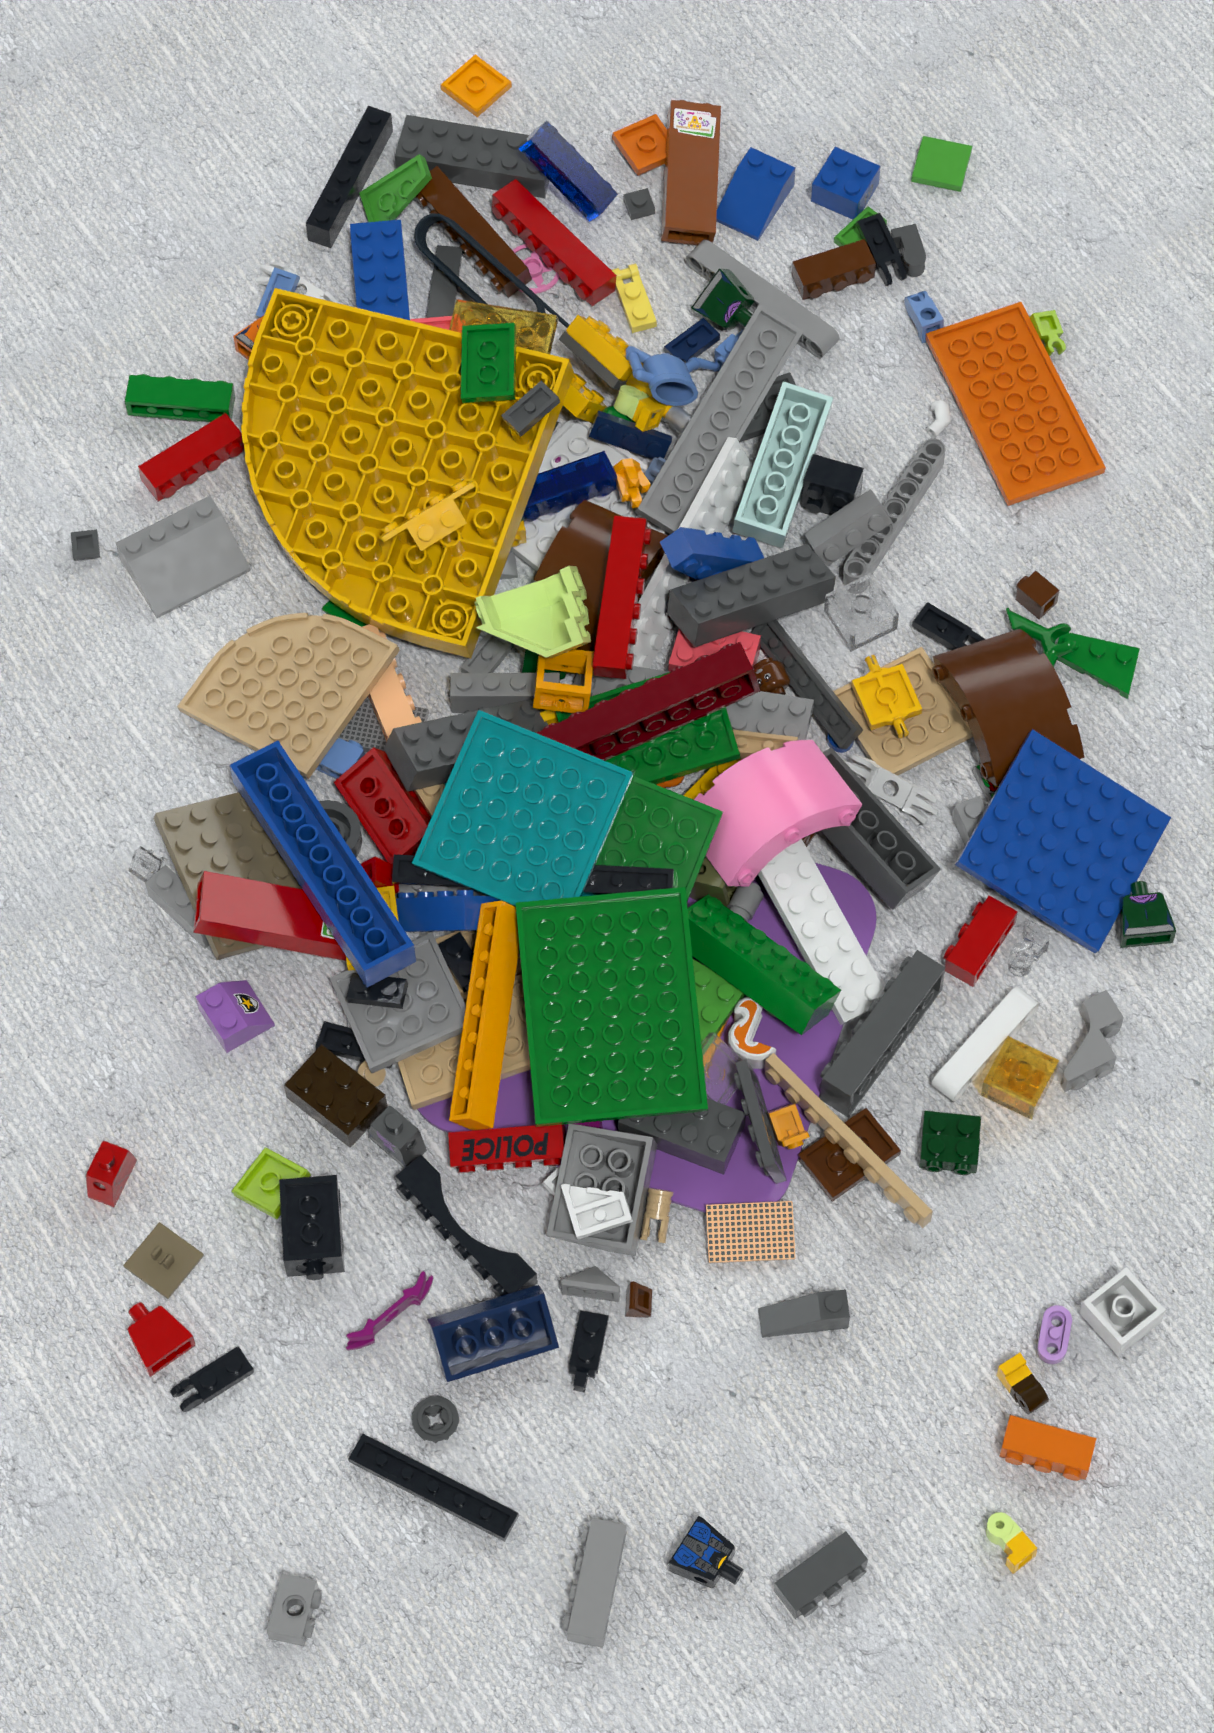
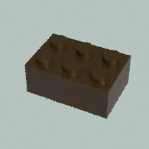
[284,1044,388,1148]

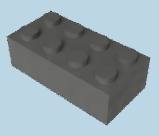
[618,1098,746,1175]

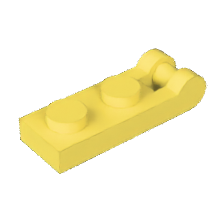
[612,263,657,333]

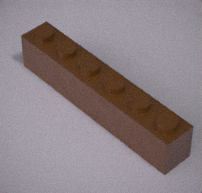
[415,166,532,298]

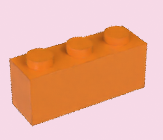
[999,1415,1097,1481]

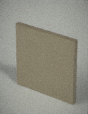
[123,1222,204,1299]

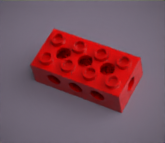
[334,747,431,865]

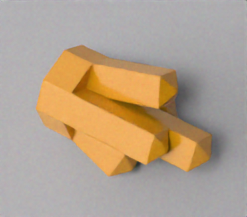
[613,458,651,508]

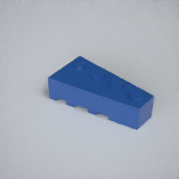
[660,527,764,580]
[396,890,499,932]

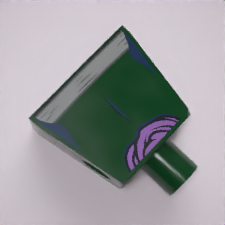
[691,268,754,329]
[1120,881,1176,948]

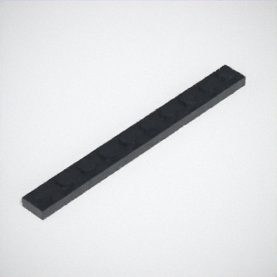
[392,854,674,895]

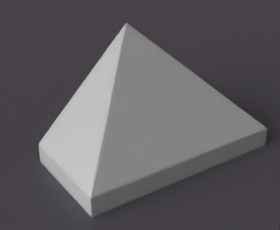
[561,1266,620,1302]

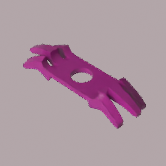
[346,1271,434,1351]

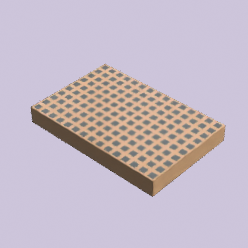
[706,1201,795,1263]

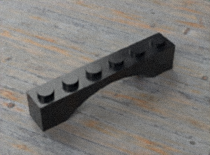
[395,1155,538,1297]

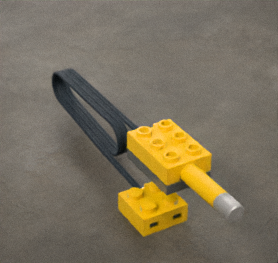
[414,213,692,434]

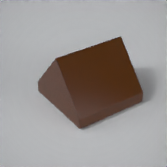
[625,1281,652,1318]

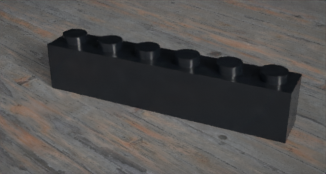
[306,106,393,248]

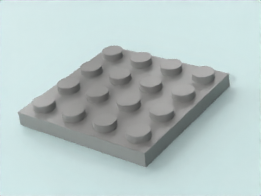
[330,932,466,1073]

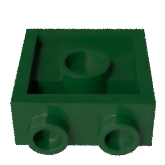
[919,1111,981,1175]

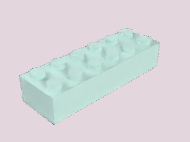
[732,381,833,548]

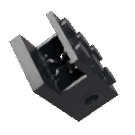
[279,1175,345,1280]

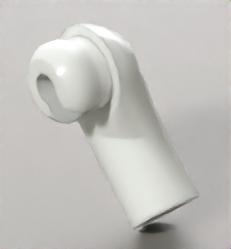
[926,400,951,438]

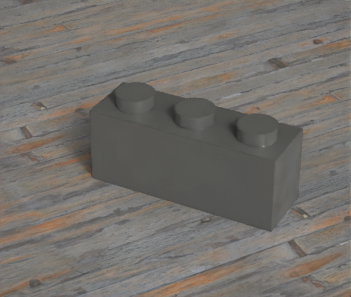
[774,1531,868,1619]

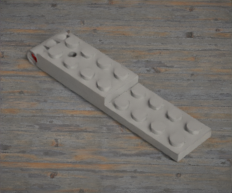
[573,666,814,740]

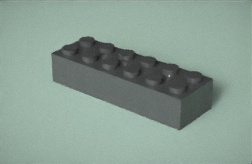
[395,115,556,198]
[667,544,836,647]
[383,698,548,792]
[821,747,941,910]
[819,950,946,1118]

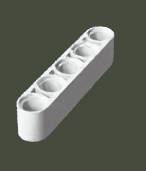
[931,986,1040,1102]

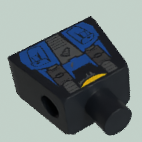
[669,1516,744,1588]

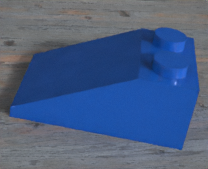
[716,147,796,241]

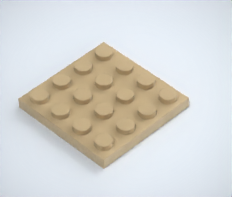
[833,647,973,781]

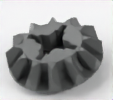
[412,1396,459,1443]

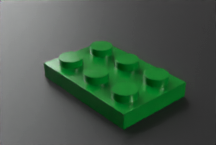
[461,323,516,403]

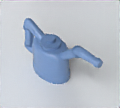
[626,346,720,406]

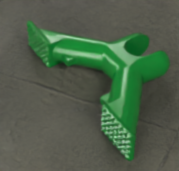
[1006,608,1076,667]

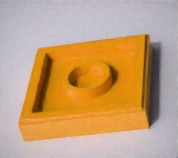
[441,54,512,117]

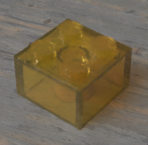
[981,1036,1059,1120]

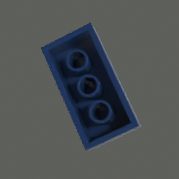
[427,1285,559,1382]

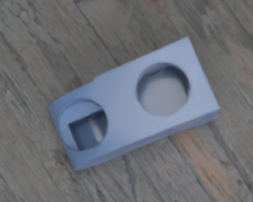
[904,291,944,343]

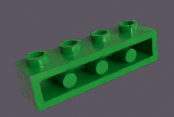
[125,374,235,422]

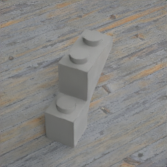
[1061,990,1124,1092]

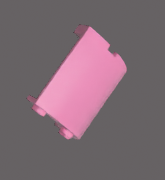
[694,740,862,887]

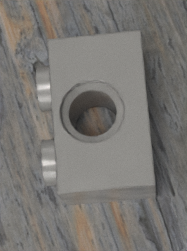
[267,1574,322,1646]

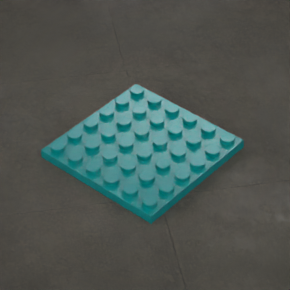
[412,710,634,907]

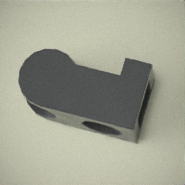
[891,224,926,277]

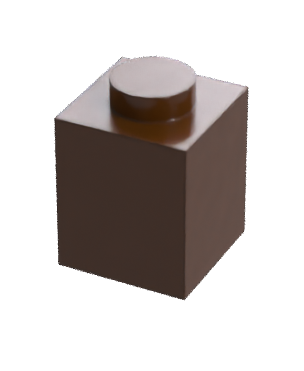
[1015,570,1060,619]

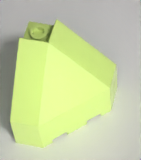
[474,566,591,657]

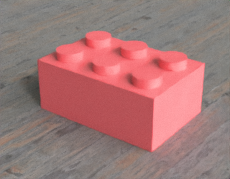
[668,629,761,672]

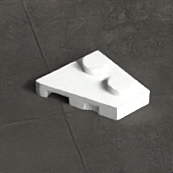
[561,1184,633,1240]

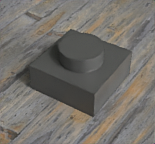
[623,188,655,220]
[71,529,100,560]

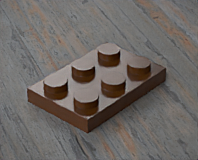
[798,1108,901,1202]

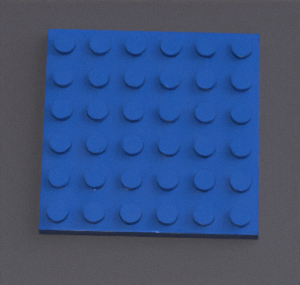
[955,729,1171,953]

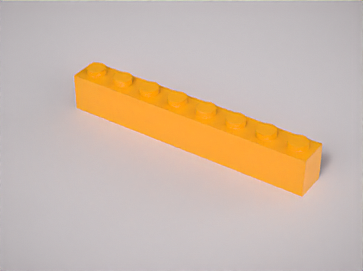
[449,900,519,1130]

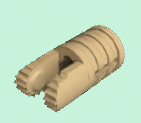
[640,1188,674,1243]

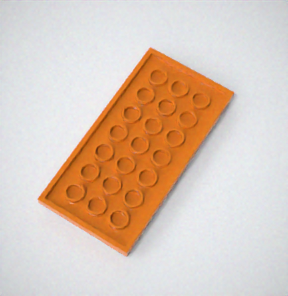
[926,302,1106,506]

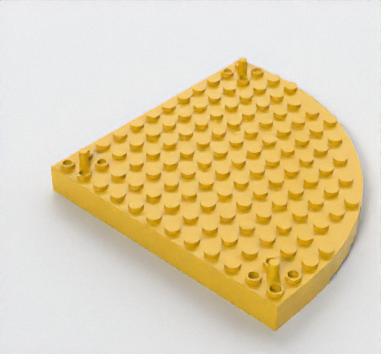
[241,288,574,659]

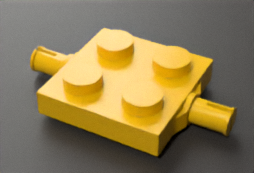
[851,655,922,738]

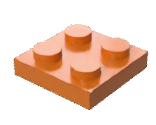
[612,114,667,176]

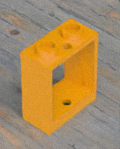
[533,649,594,713]

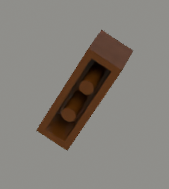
[792,239,876,300]

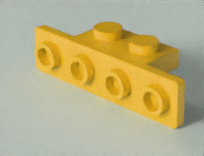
[379,479,476,551]

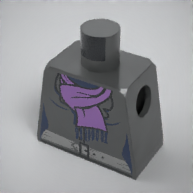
[368,1106,427,1168]

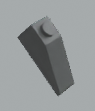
[758,1289,850,1338]

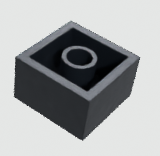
[802,454,864,515]

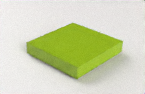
[231,1147,311,1219]

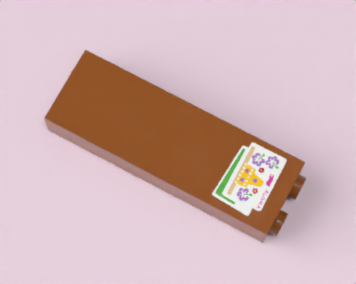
[661,100,721,245]

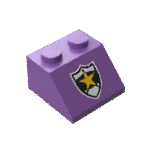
[195,980,275,1053]

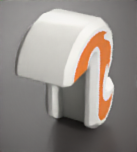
[728,997,777,1069]

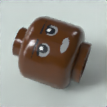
[753,658,790,695]

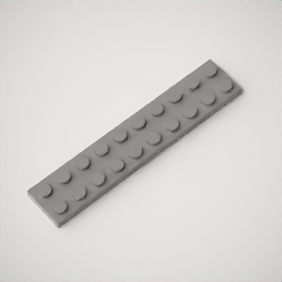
[635,304,804,534]

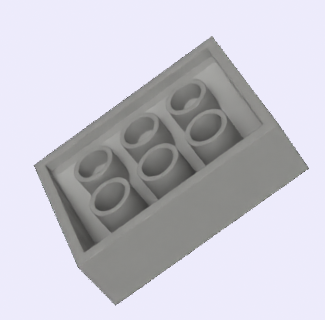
[116,496,251,618]
[547,1124,657,1256]

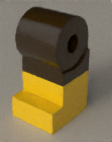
[996,1352,1049,1415]

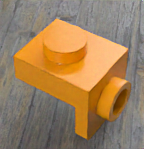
[767,1103,810,1150]

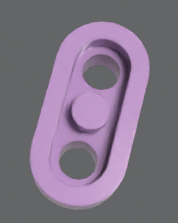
[1037,1305,1072,1364]

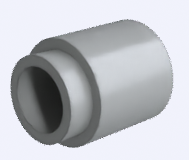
[728,882,764,922]

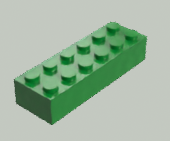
[688,894,841,1035]

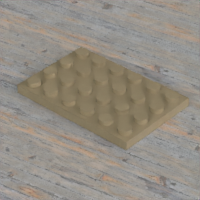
[153,792,301,960]

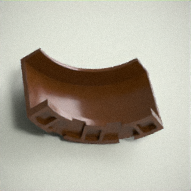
[534,499,668,652]
[932,629,1085,786]

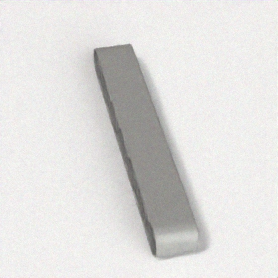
[686,239,840,358]
[843,438,946,591]

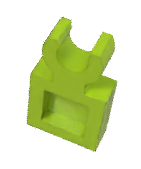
[1030,310,1066,356]

